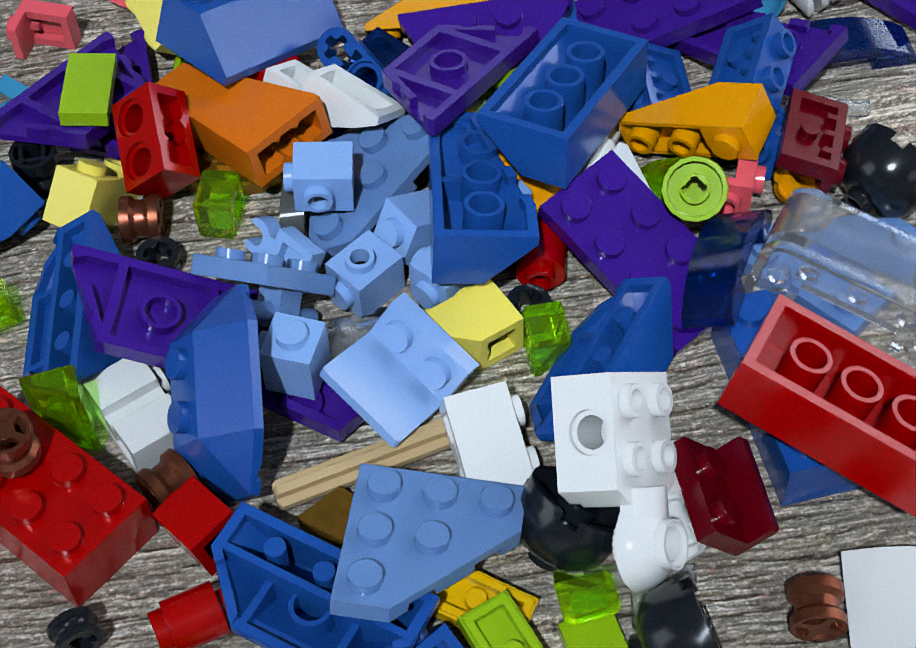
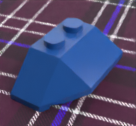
[23,209,123,398]
[529,276,673,441]
[165,284,264,505]
[211,502,440,648]

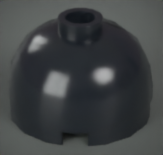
[841,123,916,218]
[520,466,620,572]
[628,573,722,648]

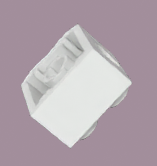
[550,372,689,593]

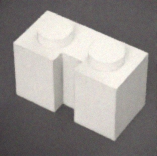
[82,359,174,473]
[439,381,540,486]

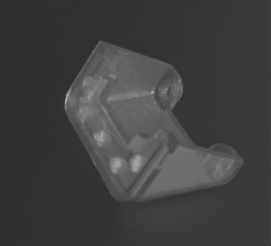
[739,188,916,369]

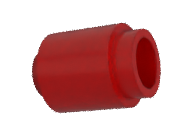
[516,217,567,291]
[147,581,230,648]

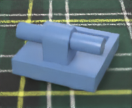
[190,247,337,328]

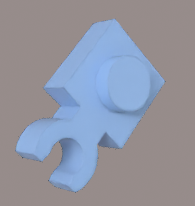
[244,215,326,295]

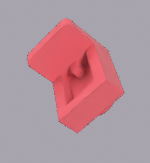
[6,0,82,60]
[716,156,767,220]

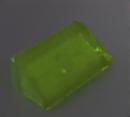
[19,364,103,450]

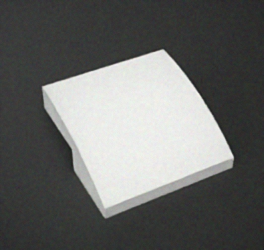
[840,546,916,648]

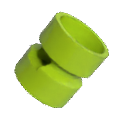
[662,156,729,222]

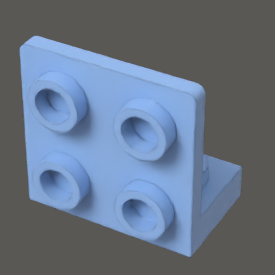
[319,292,479,447]

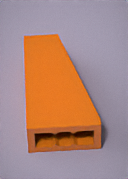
[155,63,333,188]

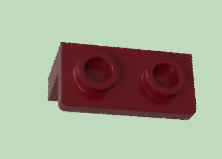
[775,88,852,201]
[674,436,779,556]

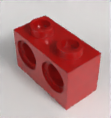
[111,82,201,200]

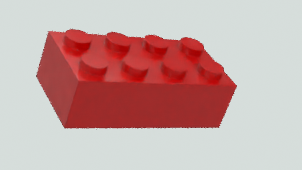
[717,294,916,517]
[0,386,158,607]

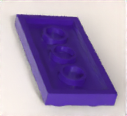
[575,0,763,47]
[537,150,749,358]

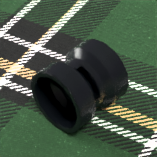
[8,141,62,199]

